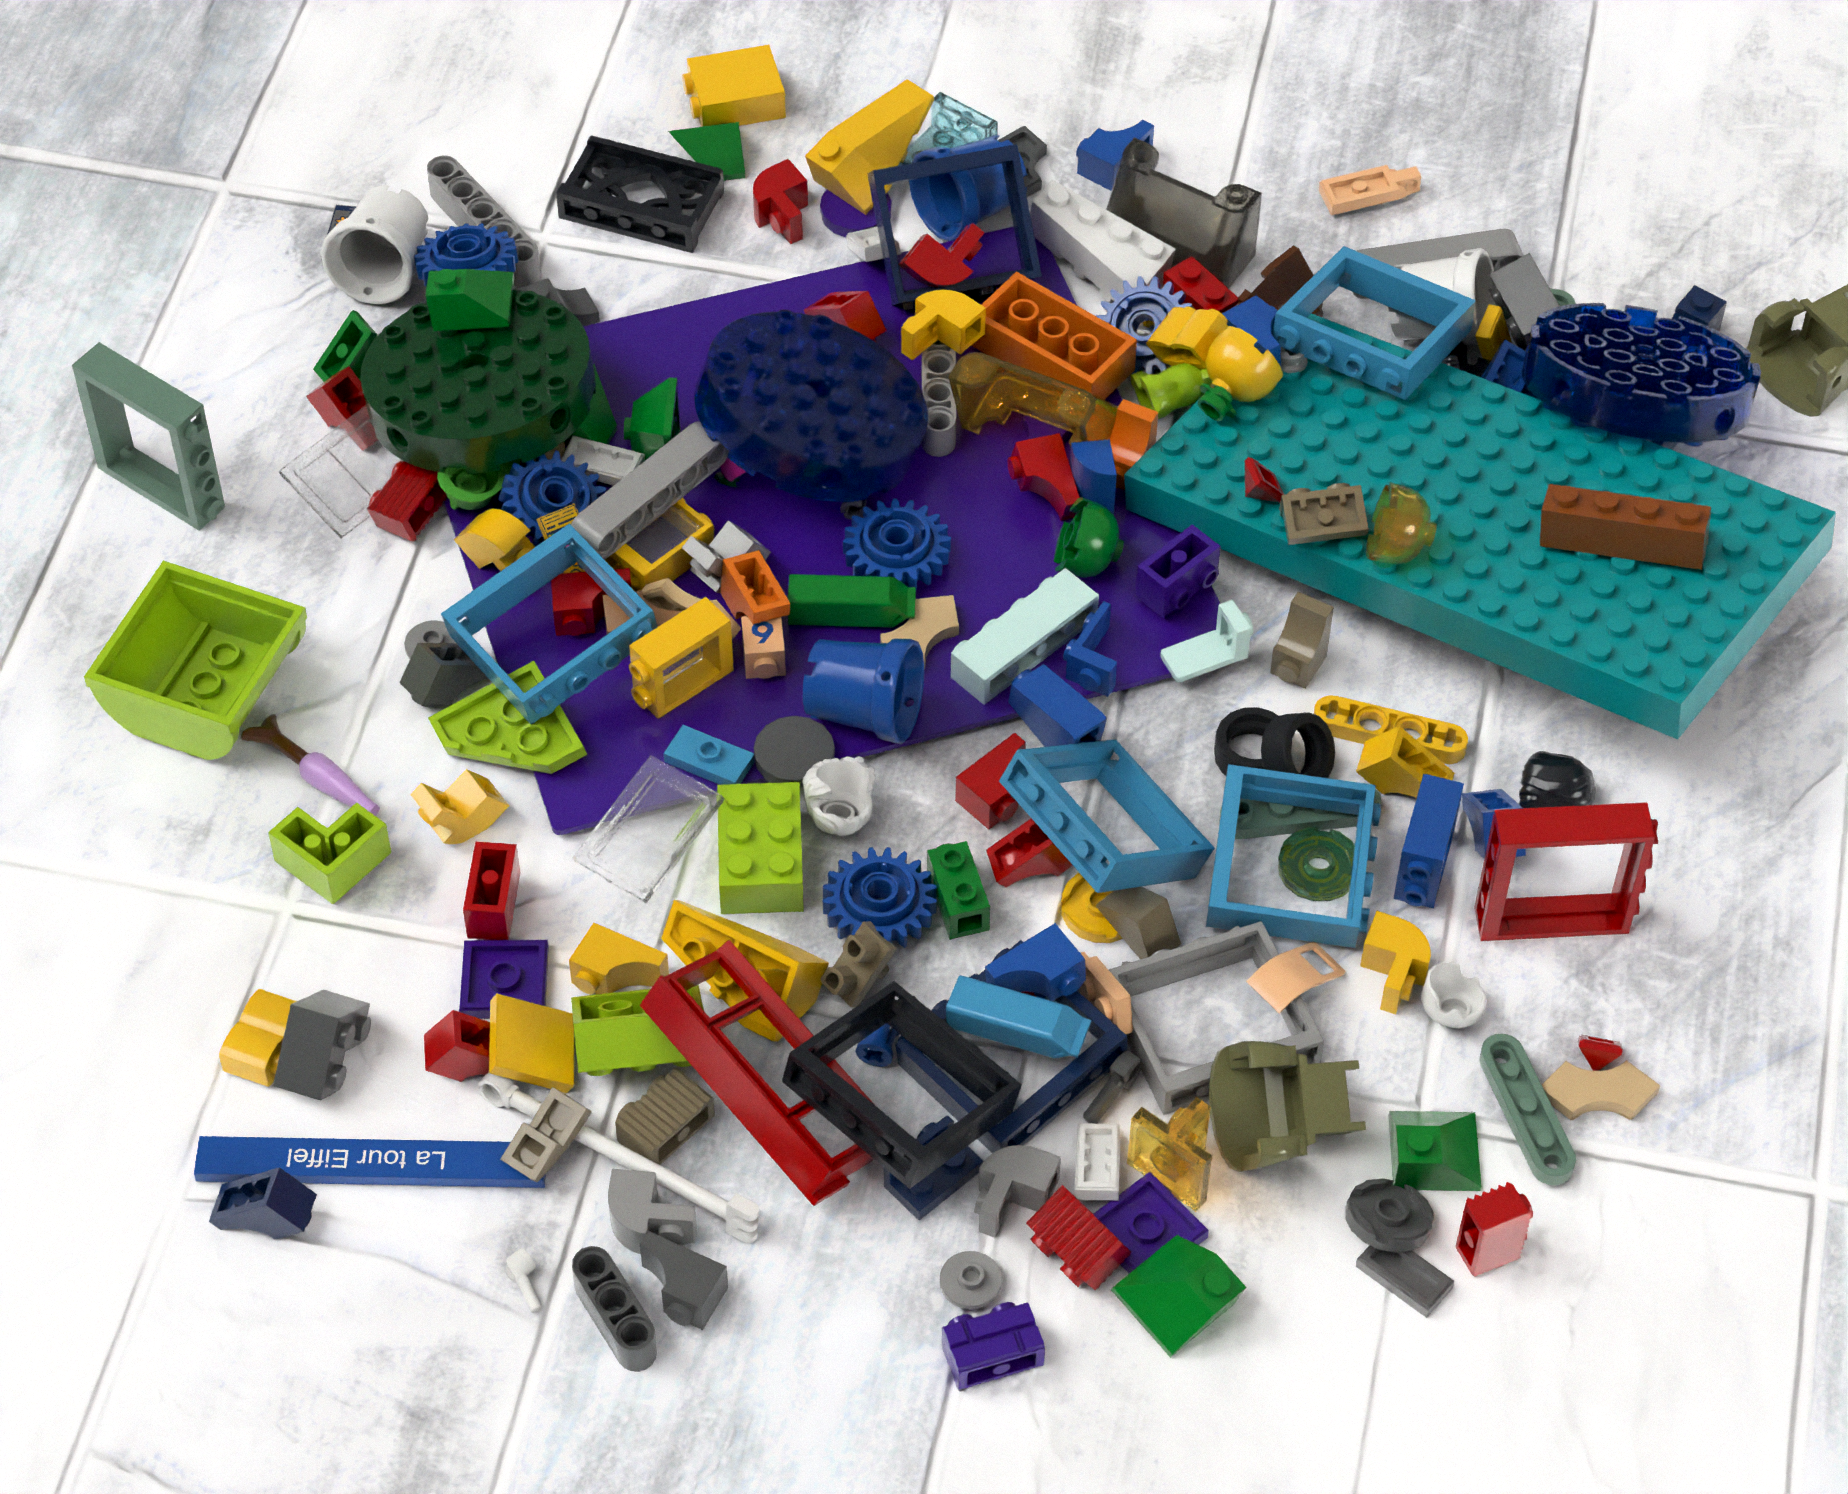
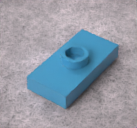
[663,725,755,785]

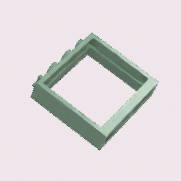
[72,342,225,531]

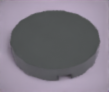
[754,716,835,788]
[1345,1178,1434,1253]

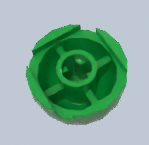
[1054,497,1124,578]

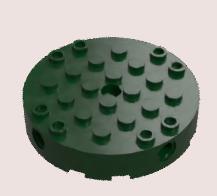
[360,289,596,474]

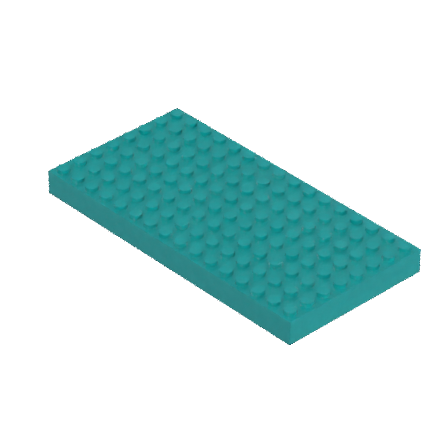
[1124,313,1836,740]

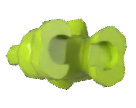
[1131,363,1212,420]

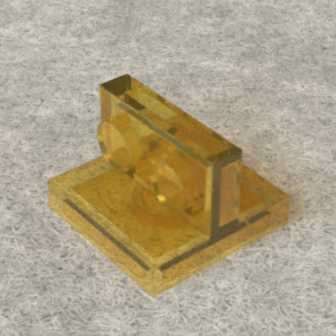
[1127,1097,1212,1212]

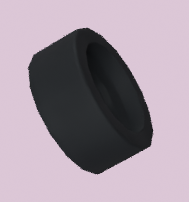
[1214,707,1292,775]
[1261,712,1335,778]

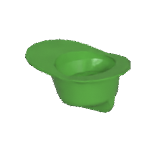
[437,458,521,511]

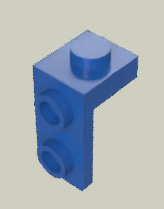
[1063,601,1117,697]

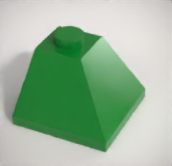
[425,269,515,331]
[624,377,681,460]
[1388,1111,1482,1191]
[1111,1235,1247,1358]

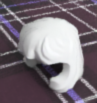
[802,756,875,836]

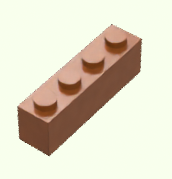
[1540,484,1711,570]

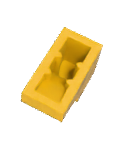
[1356,726,1455,798]
[569,923,669,994]

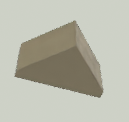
[1096,886,1181,959]

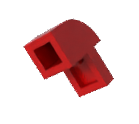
[753,159,808,244]
[898,223,985,287]

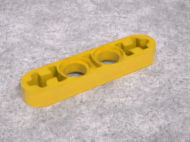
[1313,695,1468,764]

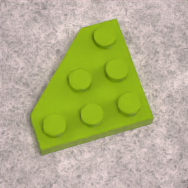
[428,661,588,774]

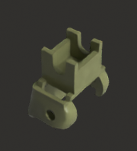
[1744,284,1848,417]
[1209,1041,1366,1172]

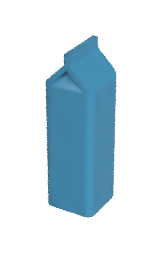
[946,975,1091,1059]

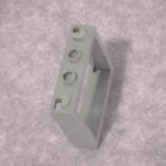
[1109,921,1324,1115]

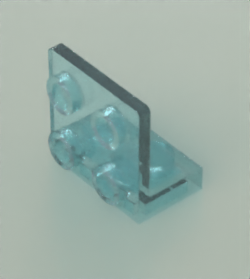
[899,92,998,165]

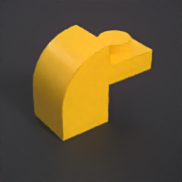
[901,290,986,360]
[454,509,535,571]
[410,769,510,844]
[1360,911,1431,1014]

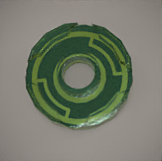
[1278,827,1354,901]

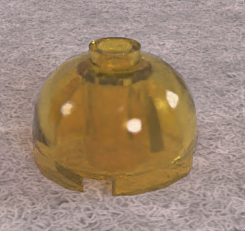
[1366,482,1437,565]

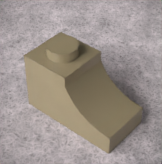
[1270,591,1334,689]

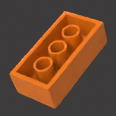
[971,271,1137,414]

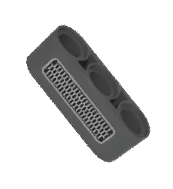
[572,1246,657,1372]

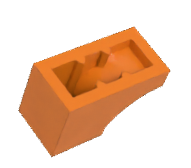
[1110,399,1158,490]
[720,550,790,624]

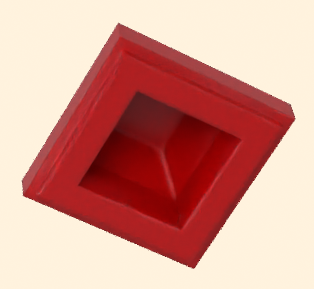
[1245,457,1284,503]
[1578,1034,1623,1071]

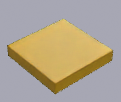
[489,994,574,1093]

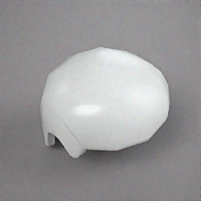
[1421,962,1487,1029]

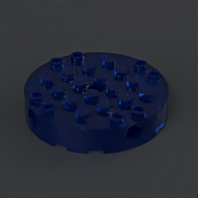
[1521,303,1761,447]
[694,309,928,502]

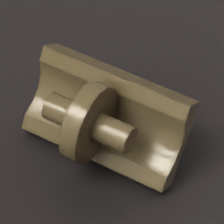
[820,921,897,1007]

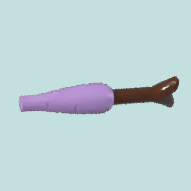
[241,714,380,816]

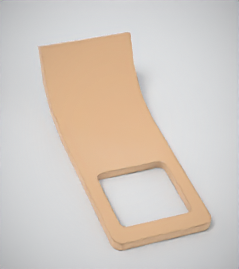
[1246,942,1345,1014]

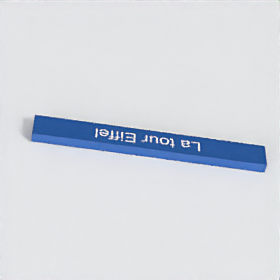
[194,1136,546,1188]

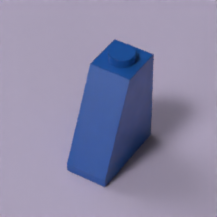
[1008,664,1107,747]

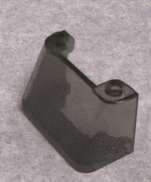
[1106,137,1262,289]

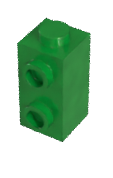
[927,841,990,940]

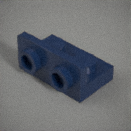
[884,1115,984,1220]

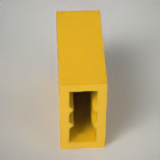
[682,45,786,127]

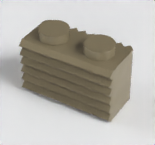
[615,1068,715,1165]

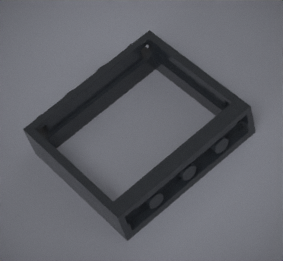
[782,981,1022,1189]

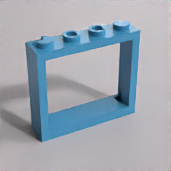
[1273,246,1476,400]
[441,524,658,724]
[999,739,1215,893]
[1206,764,1381,948]

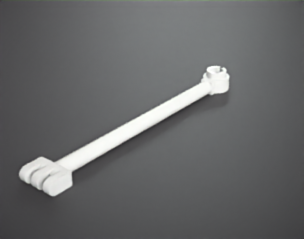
[478,1072,759,1243]

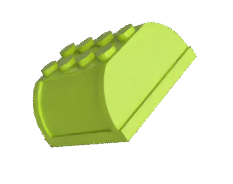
[84,560,307,760]

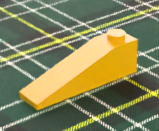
[805,79,934,215]
[661,900,829,1042]

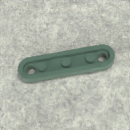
[1219,789,1381,839]
[1479,1034,1576,1185]

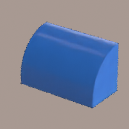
[1070,439,1117,515]

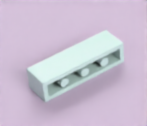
[951,568,1099,705]

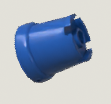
[909,134,1027,241]
[803,638,925,744]

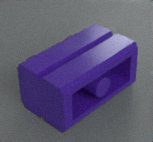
[942,1302,1045,1390]

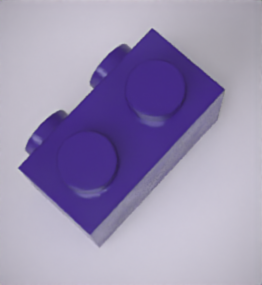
[1135,525,1221,618]

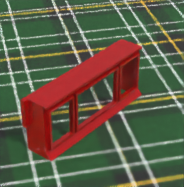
[640,940,875,1206]

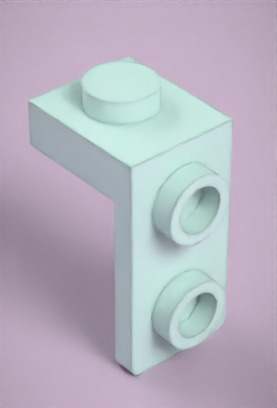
[1160,599,1253,683]

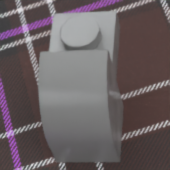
[682,521,771,593]
[974,1145,1061,1238]
[608,1169,697,1254]

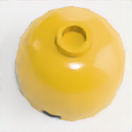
[1206,326,1283,402]

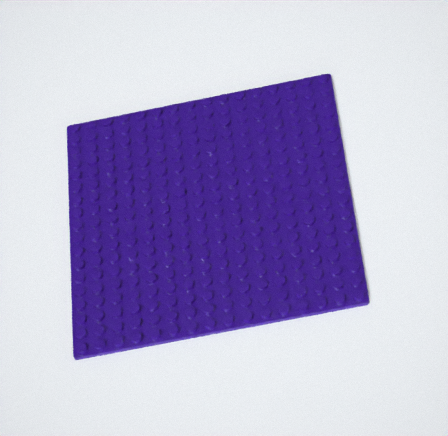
[443,226,1220,835]

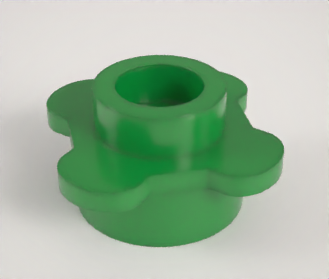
[1198,383,1237,421]

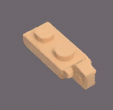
[1319,165,1421,216]
[1079,952,1133,1034]

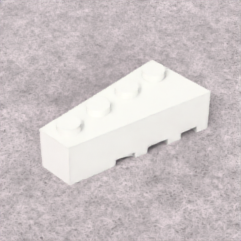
[1030,179,1176,303]

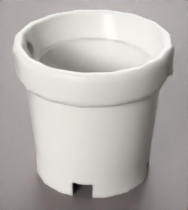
[320,185,429,304]
[1388,248,1496,346]

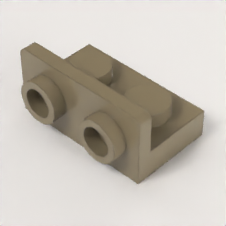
[1279,483,1369,545]

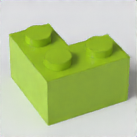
[268,802,391,904]

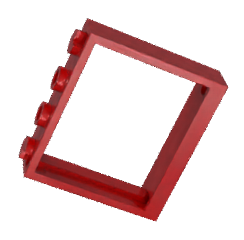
[1474,802,1658,941]

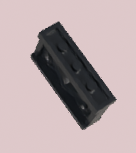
[556,135,724,253]

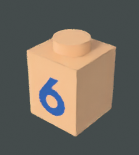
[741,616,786,679]

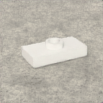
[846,227,901,262]
[561,436,645,486]
[1075,1123,1121,1201]

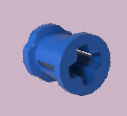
[855,1023,900,1067]

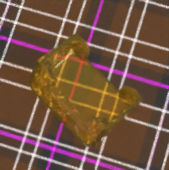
[948,352,1118,449]

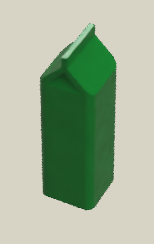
[788,574,916,628]

